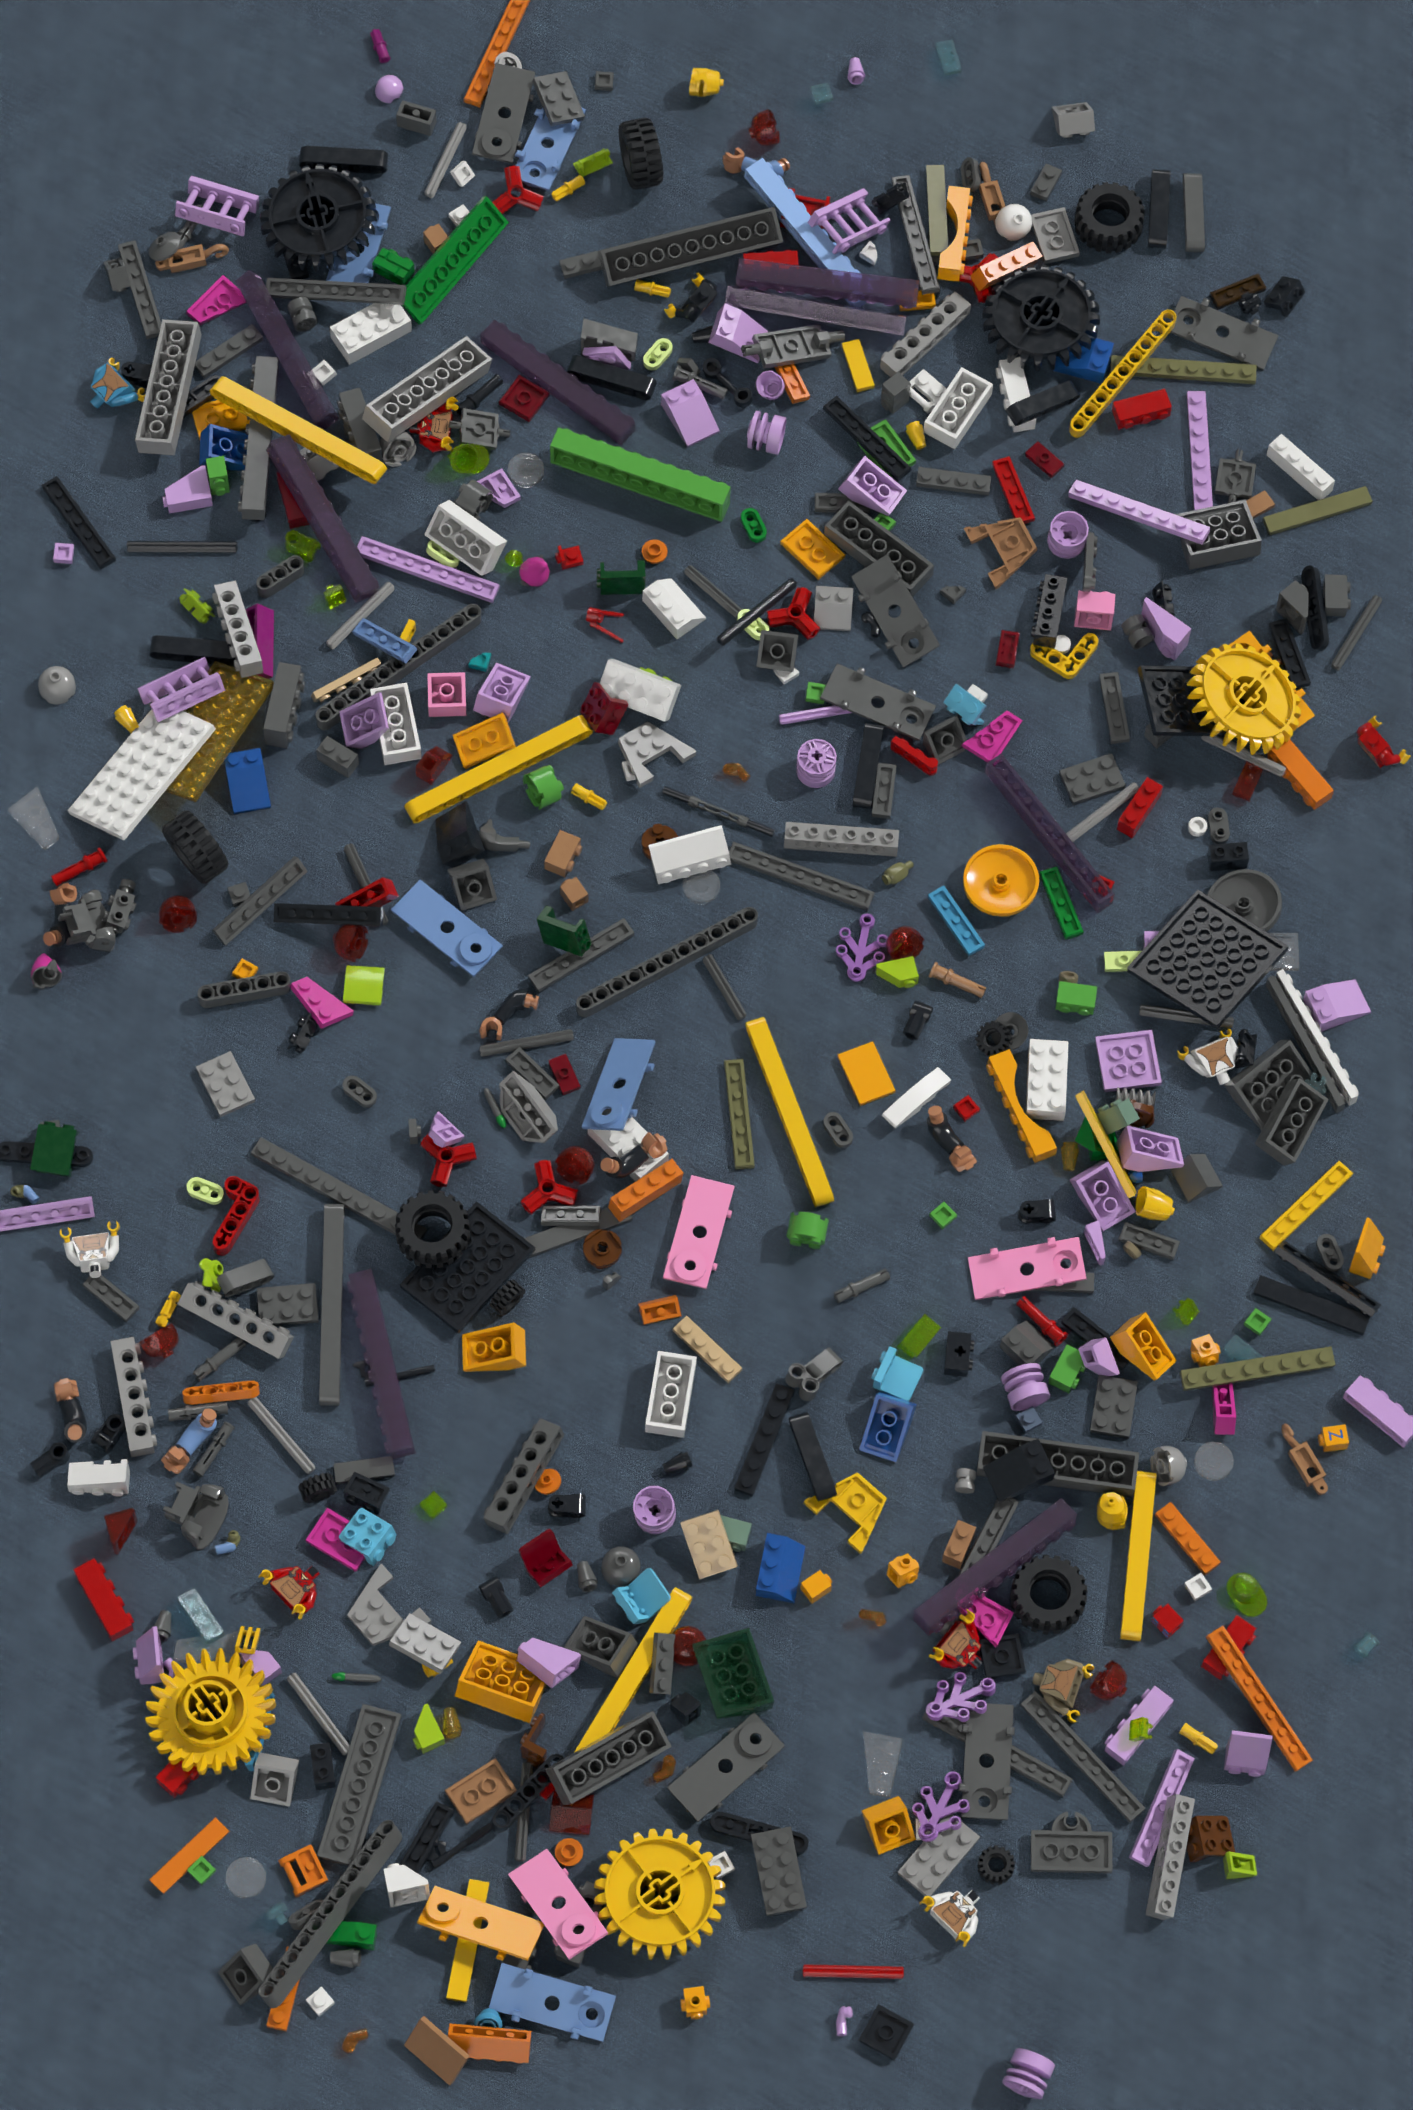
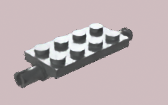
[741,324,845,368]

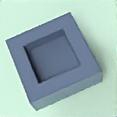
[1015,1406,1043,1434]

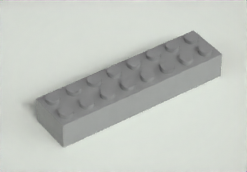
[135,319,202,455]
[362,336,492,442]

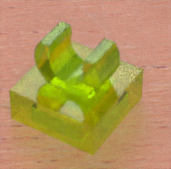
[323,584,347,609]
[1173,1297,1199,1326]
[419,1491,448,1520]
[1129,1717,1153,1742]

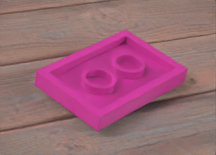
[306,1508,365,1572]

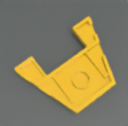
[803,1472,887,1554]

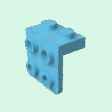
[943,684,987,726]
[871,1346,923,1401]
[339,1508,397,1566]
[612,1568,671,1624]

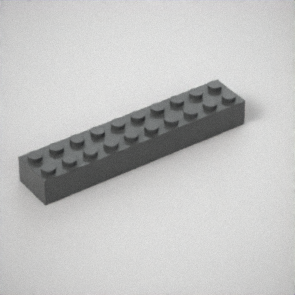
[598,207,783,287]

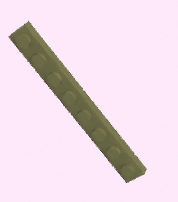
[1110,355,1257,384]
[1180,1346,1336,1391]

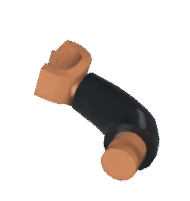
[43,883,77,947]
[480,989,539,1041]
[927,1106,977,1172]
[600,1132,668,1179]
[54,1378,87,1442]

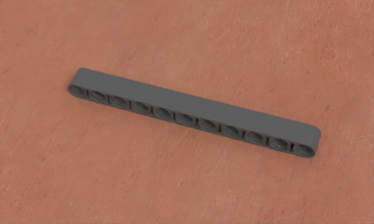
[316,604,481,730]
[576,907,758,1018]
[319,1204,344,1406]
[258,1820,402,2008]

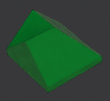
[1075,1117,1120,1161]

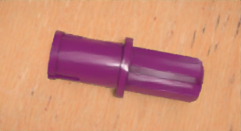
[370,29,391,63]

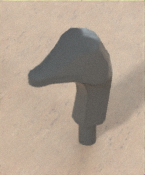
[478,819,530,851]

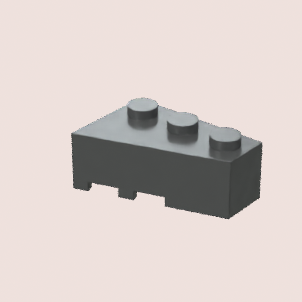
[581,318,638,361]

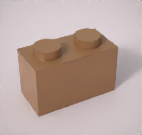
[544,830,583,877]
[942,1520,976,1569]

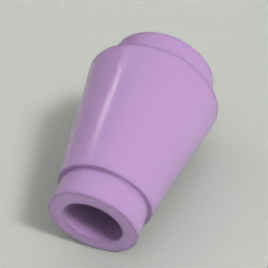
[848,57,865,85]

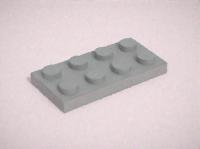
[897,1814,980,1897]

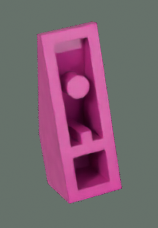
[1212,1383,1236,1435]

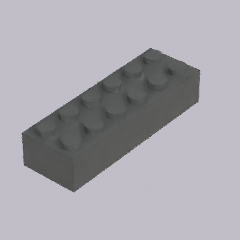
[824,501,934,597]
[545,1711,672,1805]

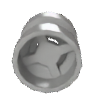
[955,1468,976,1494]

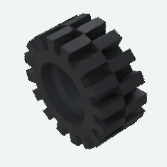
[975,1021,1013,1056]
[490,1279,525,1316]
[298,1473,337,1504]
[978,1845,1015,1885]

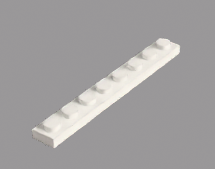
[1275,969,1359,1106]

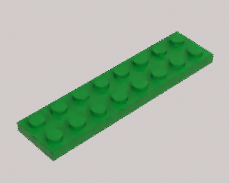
[402,196,509,324]

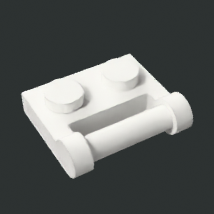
[910,369,946,414]

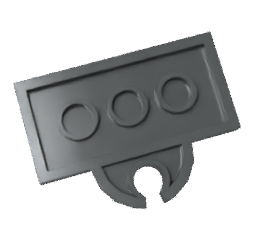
[1031,1812,1112,1874]

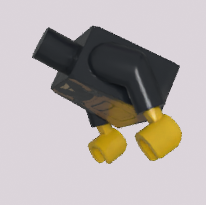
[664,273,718,323]

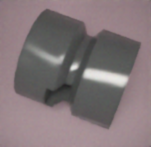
[287,297,317,332]
[1121,614,1154,649]

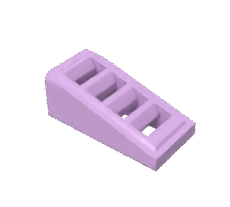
[1084,1221,1105,1266]

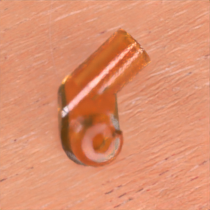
[723,763,751,782]
[859,1609,886,1626]
[652,1755,676,1783]
[342,2028,368,2053]

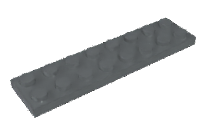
[317,1704,402,1866]

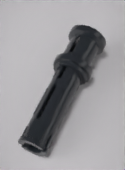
[456,374,503,416]

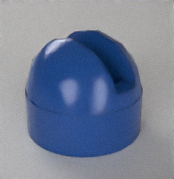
[1128,1170,1143,1183]

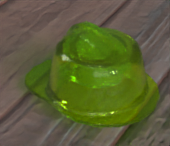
[447,444,490,474]
[1227,1573,1267,1617]

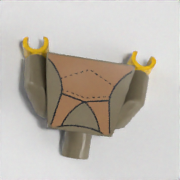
[1033,1659,1094,1723]

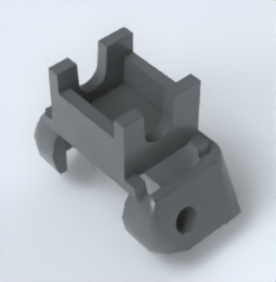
[58,889,115,952]
[163,1482,229,1550]

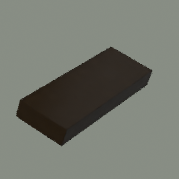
[1209,273,1267,310]

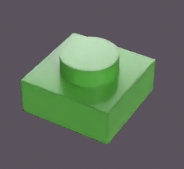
[874,513,896,531]
[805,682,826,704]
[929,1202,957,1230]
[1244,1308,1272,1336]
[187,1856,216,1886]

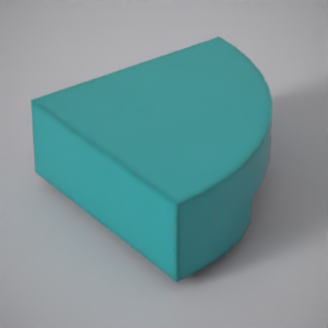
[468,652,492,672]

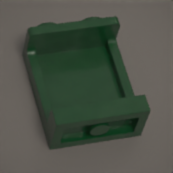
[597,560,645,595]
[537,905,591,957]
[30,1121,79,1177]

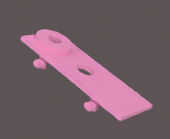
[663,1175,735,1289]
[968,1237,1087,1300]
[508,1849,608,1960]

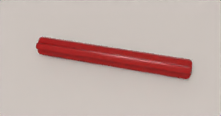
[803,1965,904,1979]

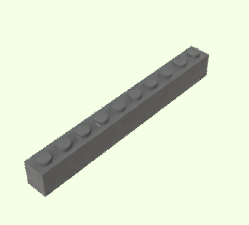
[238,356,279,520]

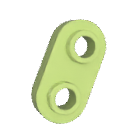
[643,338,673,370]
[426,540,460,568]
[737,609,769,640]
[187,1177,224,1205]

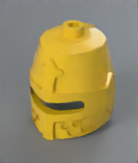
[689,68,724,97]
[1135,1186,1175,1221]
[1097,1492,1128,1530]

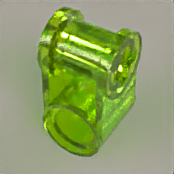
[285,530,321,562]

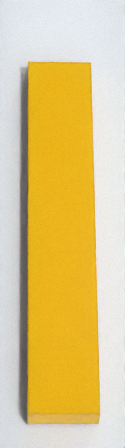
[1075,1090,1137,1198]
[1259,1161,1353,1251]
[446,1879,490,2003]

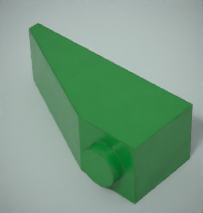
[326,1921,377,1950]

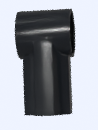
[903,1000,933,1040]
[30,1442,70,1478]
[479,1576,513,1619]

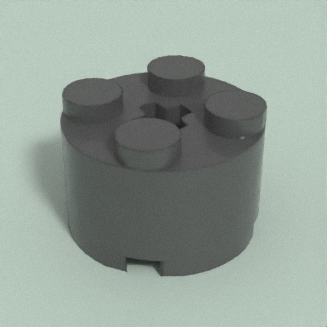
[453,480,493,520]

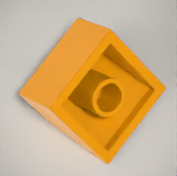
[861,1796,916,1855]

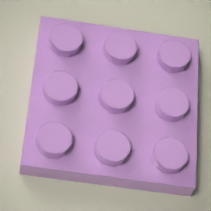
[1095,1030,1162,1092]

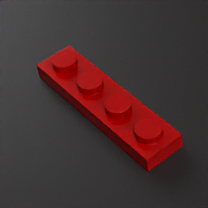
[992,456,1035,524]

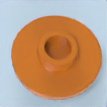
[642,540,668,564]
[535,1469,561,1495]
[555,1838,583,1867]

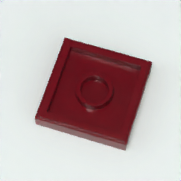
[499,375,550,422]

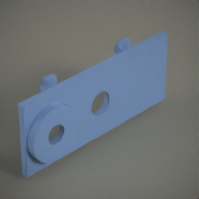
[515,108,586,191]
[326,204,391,283]
[391,880,503,977]
[582,1038,656,1131]
[489,1963,616,2042]

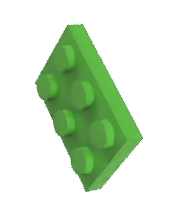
[857,419,916,477]

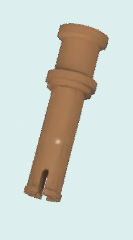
[929,962,987,998]

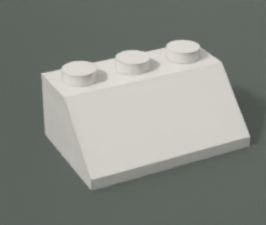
[642,578,706,639]
[384,1863,430,1907]

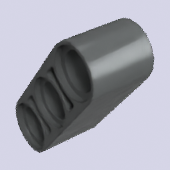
[256,555,304,598]
[217,1259,274,1297]

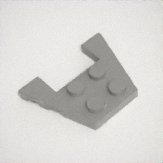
[618,722,697,788]
[347,1564,431,1646]

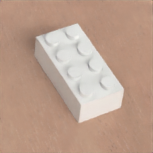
[330,303,412,365]
[924,367,993,449]
[424,500,507,576]
[600,659,681,721]
[370,683,422,765]
[1026,1039,1068,1121]
[588,1109,669,1182]
[645,1351,697,1438]

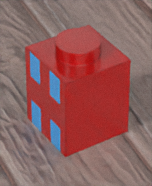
[1151,1603,1184,1639]

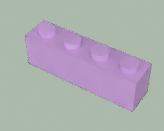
[1343,1375,1413,1448]
[1105,1686,1174,1766]

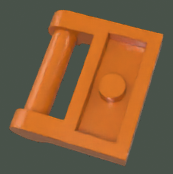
[278,1844,329,1897]

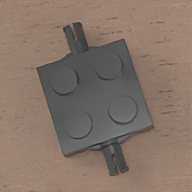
[448,408,510,450]
[1214,449,1256,503]

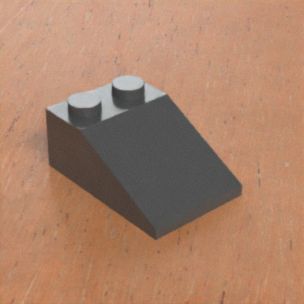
[564,1616,639,1678]

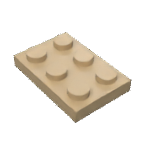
[680,1510,738,1579]

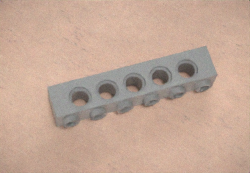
[880,291,971,377]
[212,580,263,678]
[784,822,899,857]
[178,1281,294,1359]
[111,1337,157,1457]
[1146,1794,1195,1920]

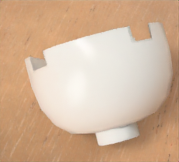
[995,204,1032,241]

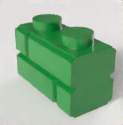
[372,248,415,286]

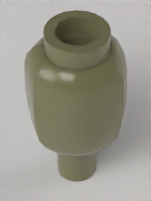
[882,860,914,885]

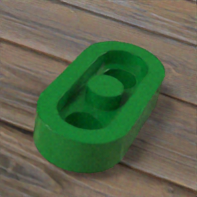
[741,508,767,543]

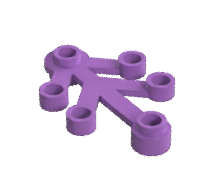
[836,914,888,982]
[926,1672,996,1722]
[912,1772,970,1842]

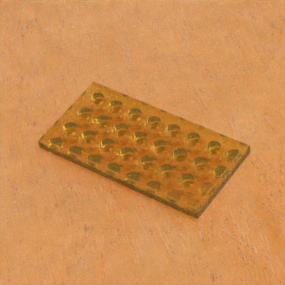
[165,661,274,802]

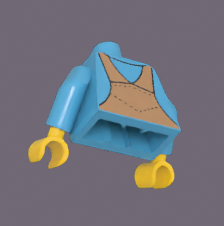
[90,358,145,409]

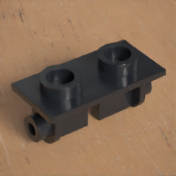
[871,182,909,214]
[1152,581,1175,616]
[287,1013,318,1054]
[1235,1029,1257,1069]

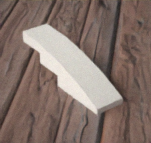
[882,1067,951,1128]

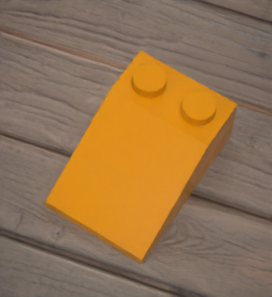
[1349,1217,1386,1279]
[1110,1312,1177,1381]
[462,1322,526,1372]

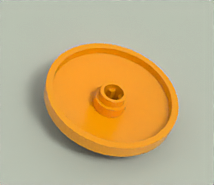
[963,844,1039,917]

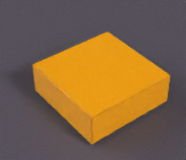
[232,958,258,979]

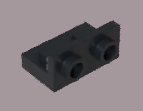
[343,1471,390,1515]

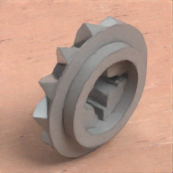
[494,52,522,69]

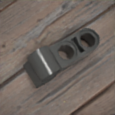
[785,1347,843,1401]

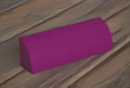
[245,603,274,680]

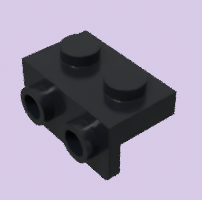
[1264,276,1305,317]

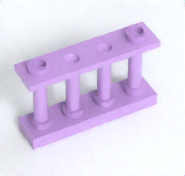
[175,176,259,236]
[808,188,890,254]
[137,657,225,722]

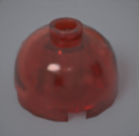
[749,109,780,146]
[159,896,197,933]
[333,924,368,962]
[886,926,925,960]
[555,1146,594,1185]
[139,1323,179,1359]
[672,1625,708,1667]
[1090,1660,1127,1701]

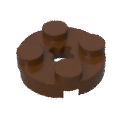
[642,824,678,860]
[1124,1099,1155,1129]
[583,1229,622,1269]

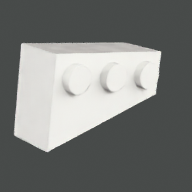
[67,1459,130,1496]

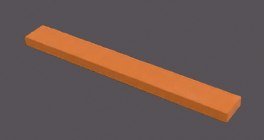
[464,0,530,108]
[1206,1625,1313,1772]

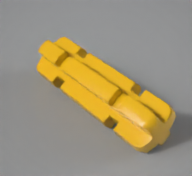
[155,1291,181,1328]

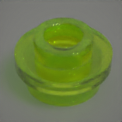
[505,550,523,567]

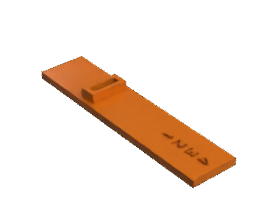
[149,1817,230,1894]

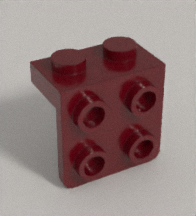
[580,682,629,735]
[519,1529,573,1588]

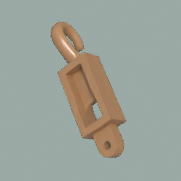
[979,162,1005,227]
[155,244,229,273]
[1281,1423,1328,1495]

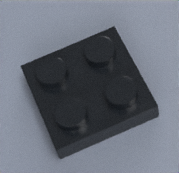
[979,1633,1026,1679]
[859,2004,914,2061]

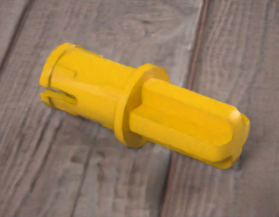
[551,175,586,201]
[634,279,671,298]
[571,783,607,810]
[1179,1723,1218,1754]

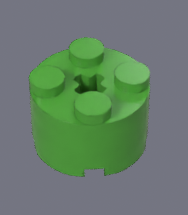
[523,765,564,809]
[786,1212,829,1249]

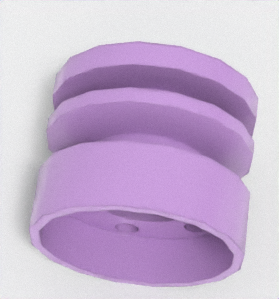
[747,411,787,455]
[1047,511,1089,559]
[796,739,837,788]
[1001,1363,1050,1411]
[633,1486,676,1534]
[1003,2048,1055,2099]

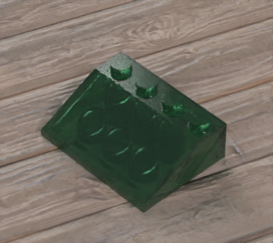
[692,1628,774,1719]

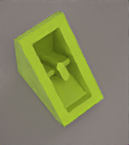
[1223,1851,1257,1879]

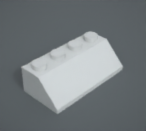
[648,825,731,884]

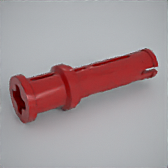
[51,847,108,887]
[1016,1296,1068,1346]

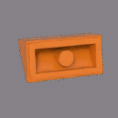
[638,1295,681,1325]

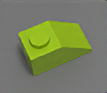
[875,956,919,988]
[412,1703,445,1754]

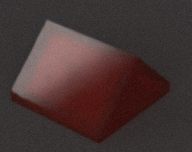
[104,1508,138,1555]
[549,1791,594,1835]

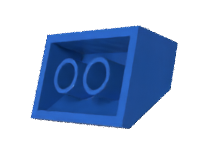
[755,1533,806,1604]

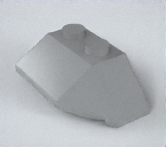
[499,1071,558,1143]

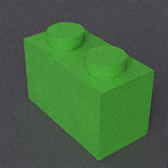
[206,456,230,496]
[1055,981,1097,1016]
[1048,1345,1086,1394]

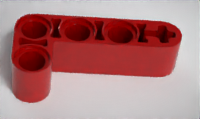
[213,1176,260,1256]

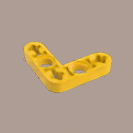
[1030,633,1099,679]

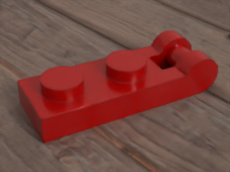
[890,736,938,776]

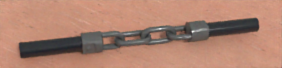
[662,787,775,837]

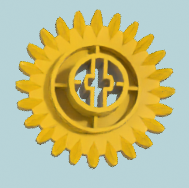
[1187,643,1301,755]
[145,1648,276,1775]
[594,1828,726,1960]

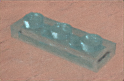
[177,1588,225,1645]

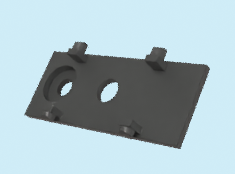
[472,63,535,164]
[1169,296,1279,370]
[851,554,940,668]
[820,664,936,741]
[959,1703,1015,1821]
[667,1713,785,1822]

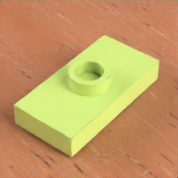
[1104,951,1142,972]

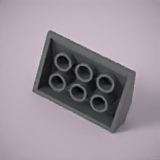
[1175,500,1262,570]
[1224,1040,1321,1130]

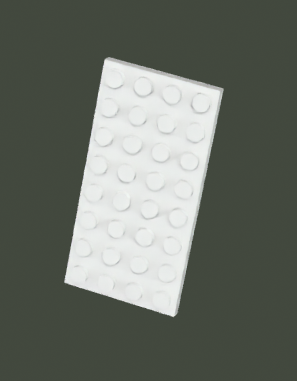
[68,709,216,840]

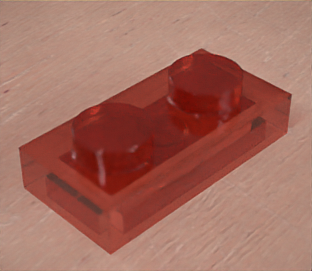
[1232,761,1264,802]

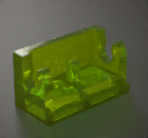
[897,1314,941,1358]

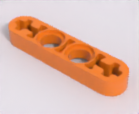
[182,1381,260,1405]

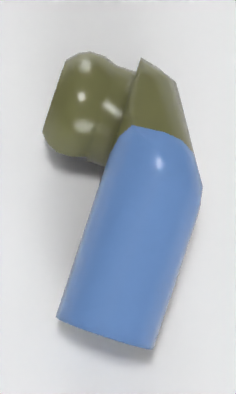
[10,1185,40,1204]
[215,1530,240,1555]

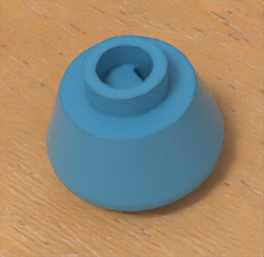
[474,2008,502,2028]

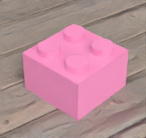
[1074,590,1115,631]
[428,672,466,717]

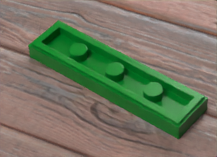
[1039,866,1084,940]

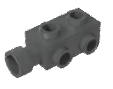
[102,879,136,935]

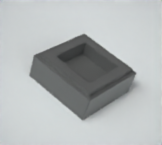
[595,71,614,91]

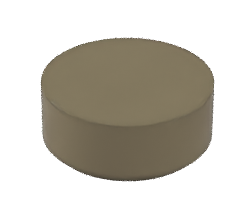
[1059,971,1078,984]
[1123,1241,1142,1260]

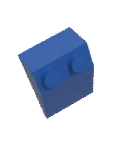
[1050,338,1114,384]
[199,424,249,471]
[223,748,271,814]
[859,1392,917,1462]

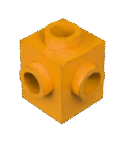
[1191,1334,1221,1367]
[886,1553,919,1588]
[680,1986,710,2019]

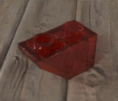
[416,746,452,785]

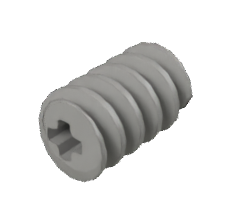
[1115,1087,1156,1107]

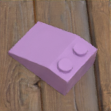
[708,303,768,363]
[661,379,720,448]
[838,456,907,516]
[1141,597,1191,661]
[473,663,531,723]
[339,692,389,749]
[1303,979,1371,1032]
[1117,1126,1184,1172]
[1070,1160,1136,1231]
[133,1626,164,1685]
[1224,1730,1273,1777]

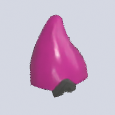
[519,555,550,587]
[31,953,62,989]

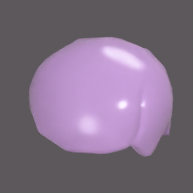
[375,75,404,103]
[756,370,785,400]

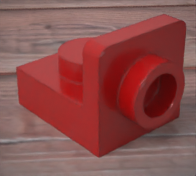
[555,545,584,570]

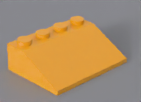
[455,1640,546,1723]

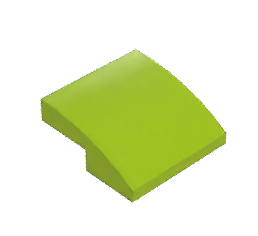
[343,965,385,1005]

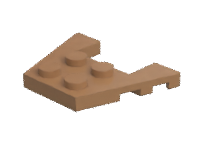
[964,517,1038,589]

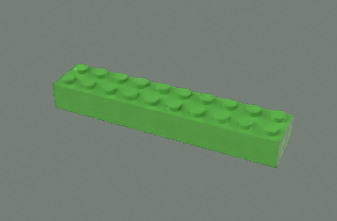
[550,427,731,522]

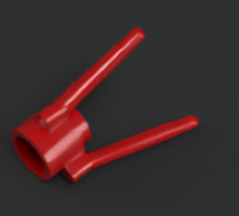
[586,607,624,643]

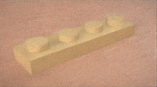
[311,657,381,702]
[673,1316,742,1383]

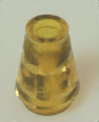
[1061,1142,1080,1171]
[442,1707,462,1739]

